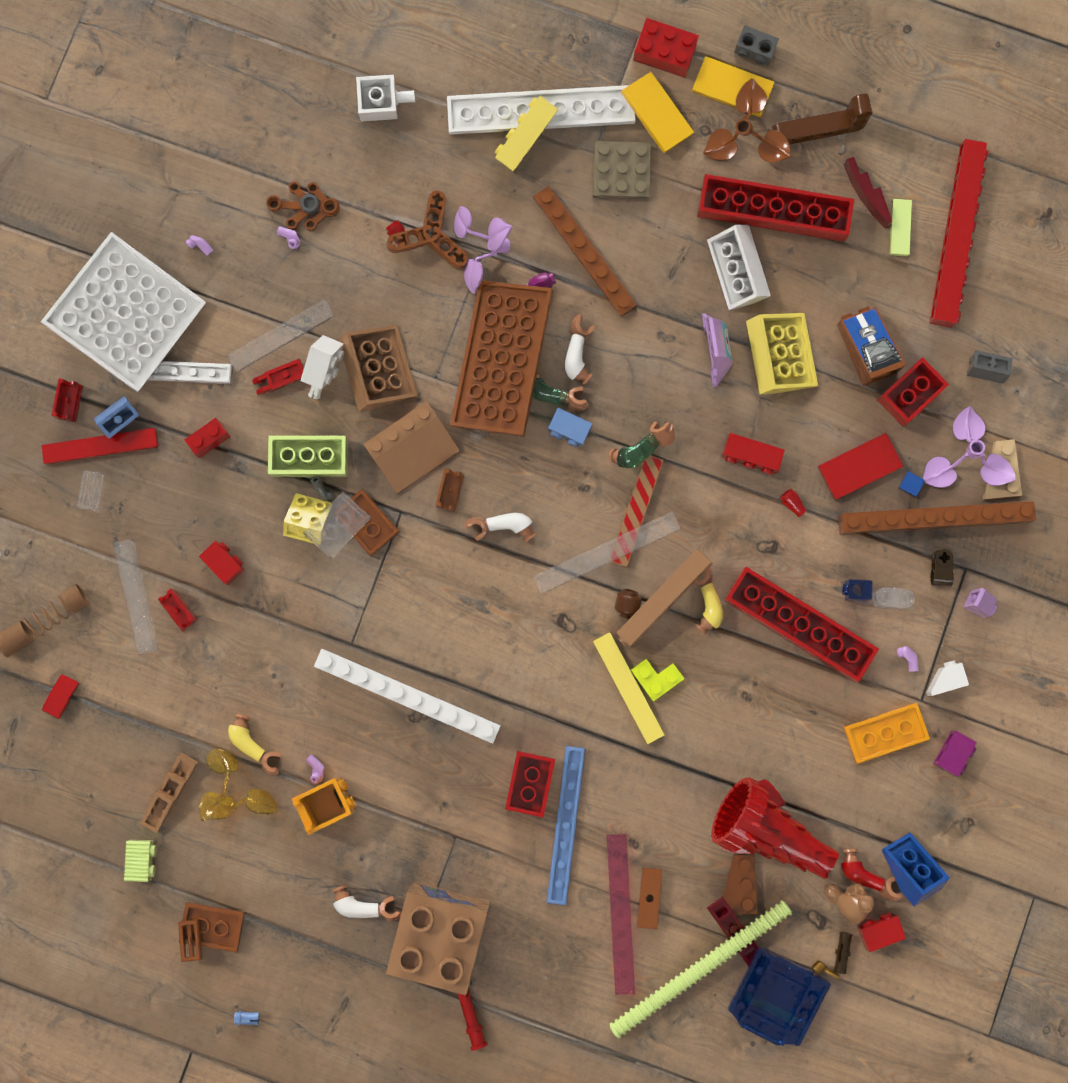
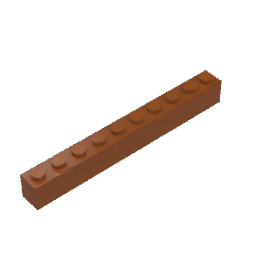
[838,501,1036,535]

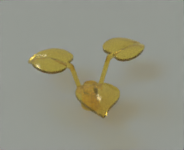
[199,749,278,821]

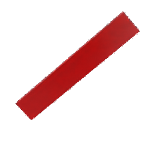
[41,428,159,465]

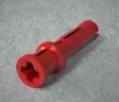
[457,988,488,1051]

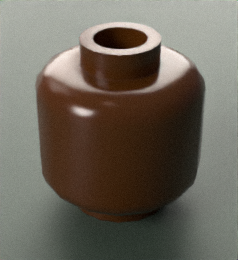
[614,589,642,618]

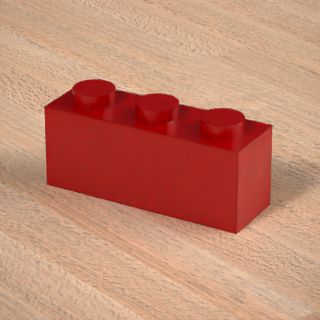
[721,433,785,475]

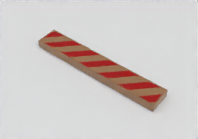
[609,454,664,568]

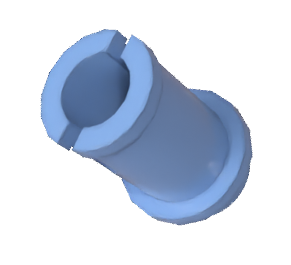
[234,1010,259,1026]

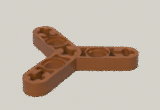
[386,190,468,269]

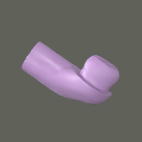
[277,226,300,249]
[897,646,919,672]
[306,754,325,784]

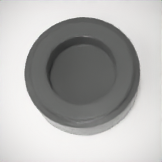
[300,194,320,214]

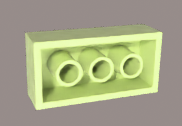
[268,436,348,477]

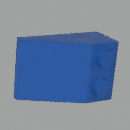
[882,833,950,907]

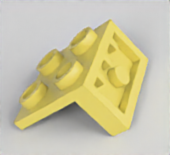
[283,493,332,545]

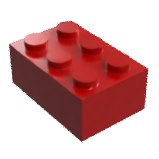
[633,18,699,78]
[877,357,949,427]
[505,751,555,818]

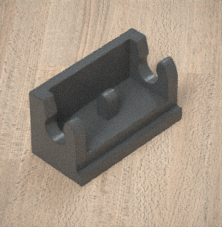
[967,350,1013,384]

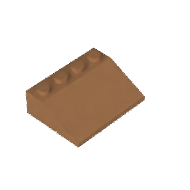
[338,325,418,412]
[363,401,460,494]

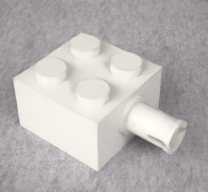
[356,75,415,122]
[300,335,344,399]

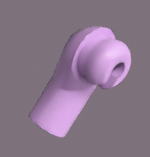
[186,235,213,256]

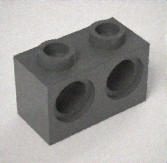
[734,25,779,66]

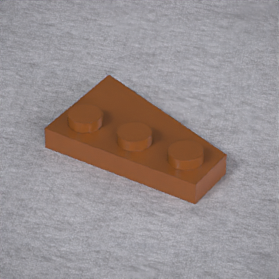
[723,854,758,915]

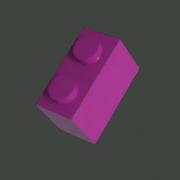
[933,731,977,777]

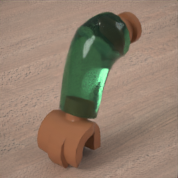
[532,370,589,413]
[609,422,675,468]

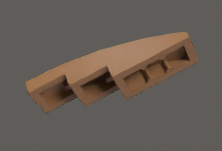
[140,752,198,833]

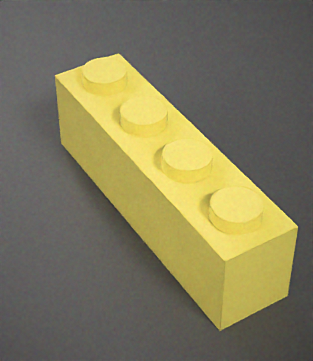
[494,95,558,172]

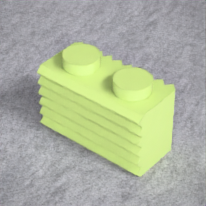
[124,840,157,882]

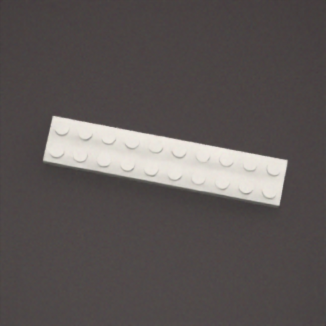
[447,85,635,135]

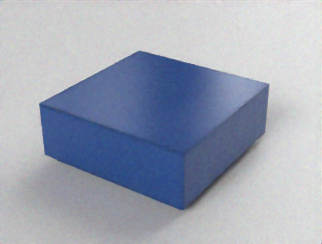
[898,471,924,497]

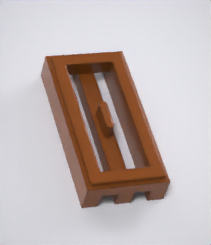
[178,919,202,962]

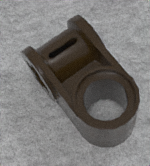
[930,549,954,586]

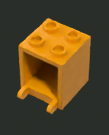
[292,776,357,835]

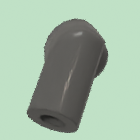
[311,476,335,501]

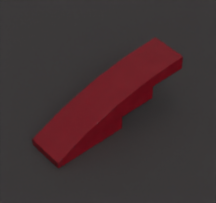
[844,157,893,229]

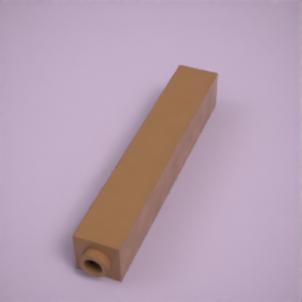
[616,549,713,647]

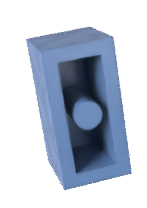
[94,396,139,438]
[548,408,592,448]

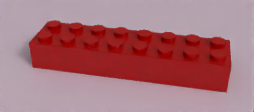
[697,174,854,242]
[723,567,879,683]

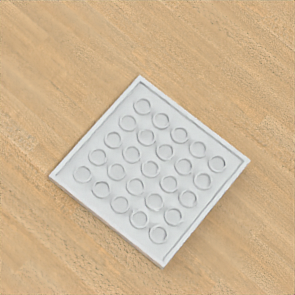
[41,232,206,393]

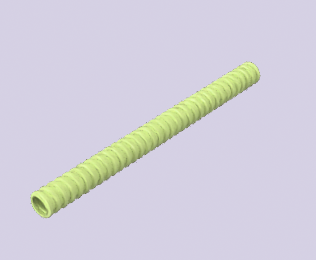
[609,900,792,1039]

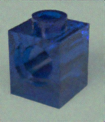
[842,579,872,601]

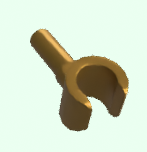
[812,960,840,979]

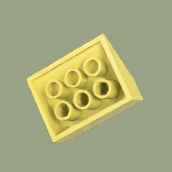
[746,313,818,395]

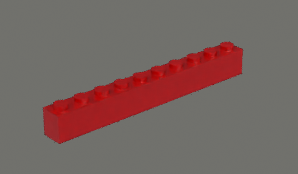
[929,139,989,328]

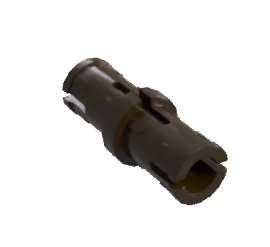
[834,932,853,974]

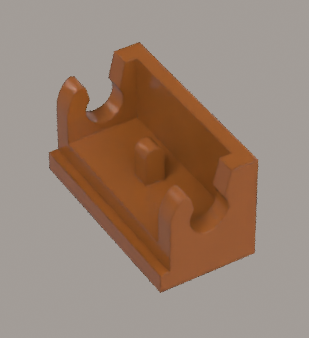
[436,468,464,512]

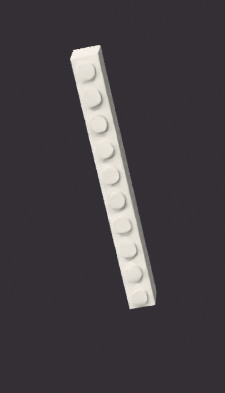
[314,649,501,744]

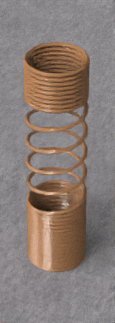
[0,584,90,657]

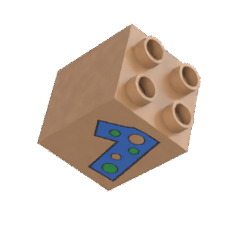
[386,882,490,995]

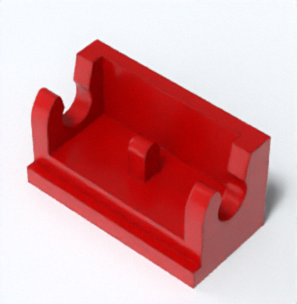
[51,378,83,422]
[158,588,198,632]

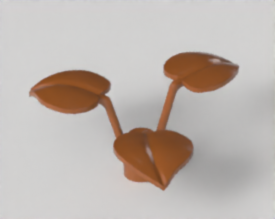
[703,78,790,163]

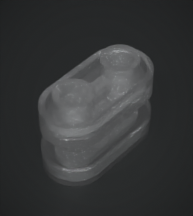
[871,587,915,609]

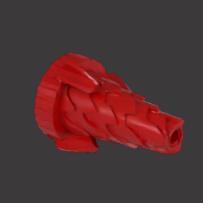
[711,777,839,879]

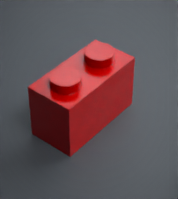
[184,418,231,459]
[199,540,245,585]
[857,912,906,952]

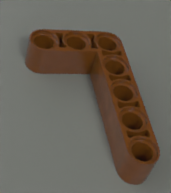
[771,94,873,145]

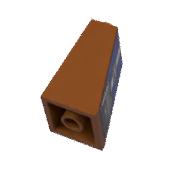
[837,306,906,386]

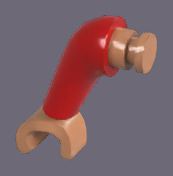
[841,849,904,901]

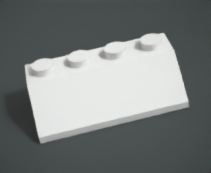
[707,225,771,310]

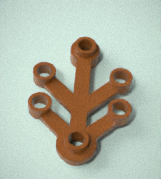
[266,181,340,232]

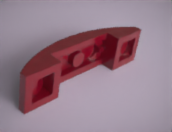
[707,896,764,967]

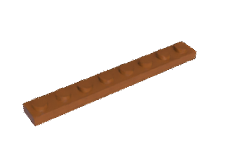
[533,186,636,317]

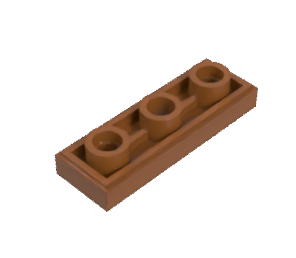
[637,867,662,929]

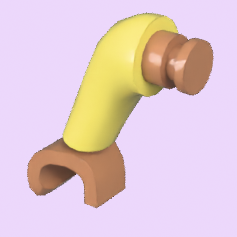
[695,568,723,635]
[228,714,281,776]

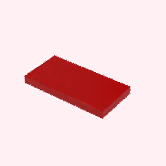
[818,433,904,500]

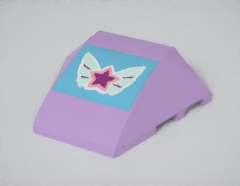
[702,314,733,387]

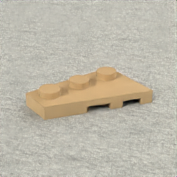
[983,439,1022,500]

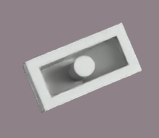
[926,660,969,696]

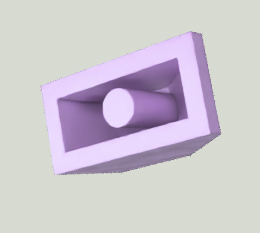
[963,588,997,618]

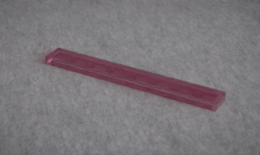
[606,834,635,995]

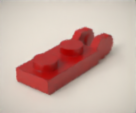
[252,359,304,395]

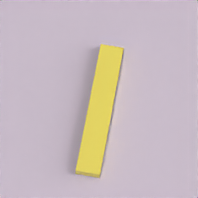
[593,633,664,744]

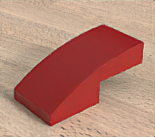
[42,674,79,719]

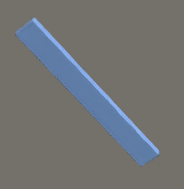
[547,746,585,905]

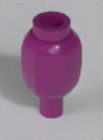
[526,272,556,288]

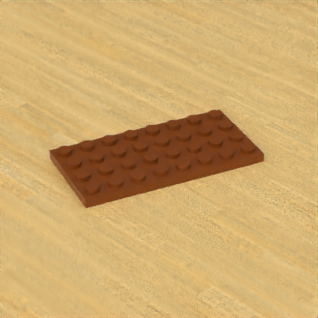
[450,281,553,437]

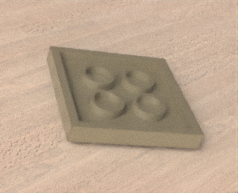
[593,141,651,199]

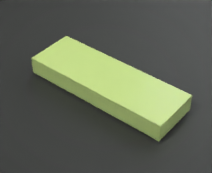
[889,199,912,256]

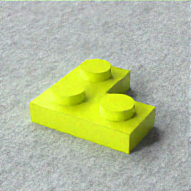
[630,659,684,702]

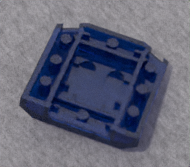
[728,947,831,1046]

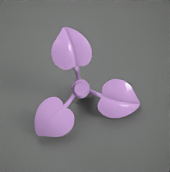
[454,206,513,294]
[923,406,1016,488]

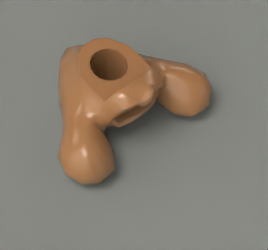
[824,883,874,925]

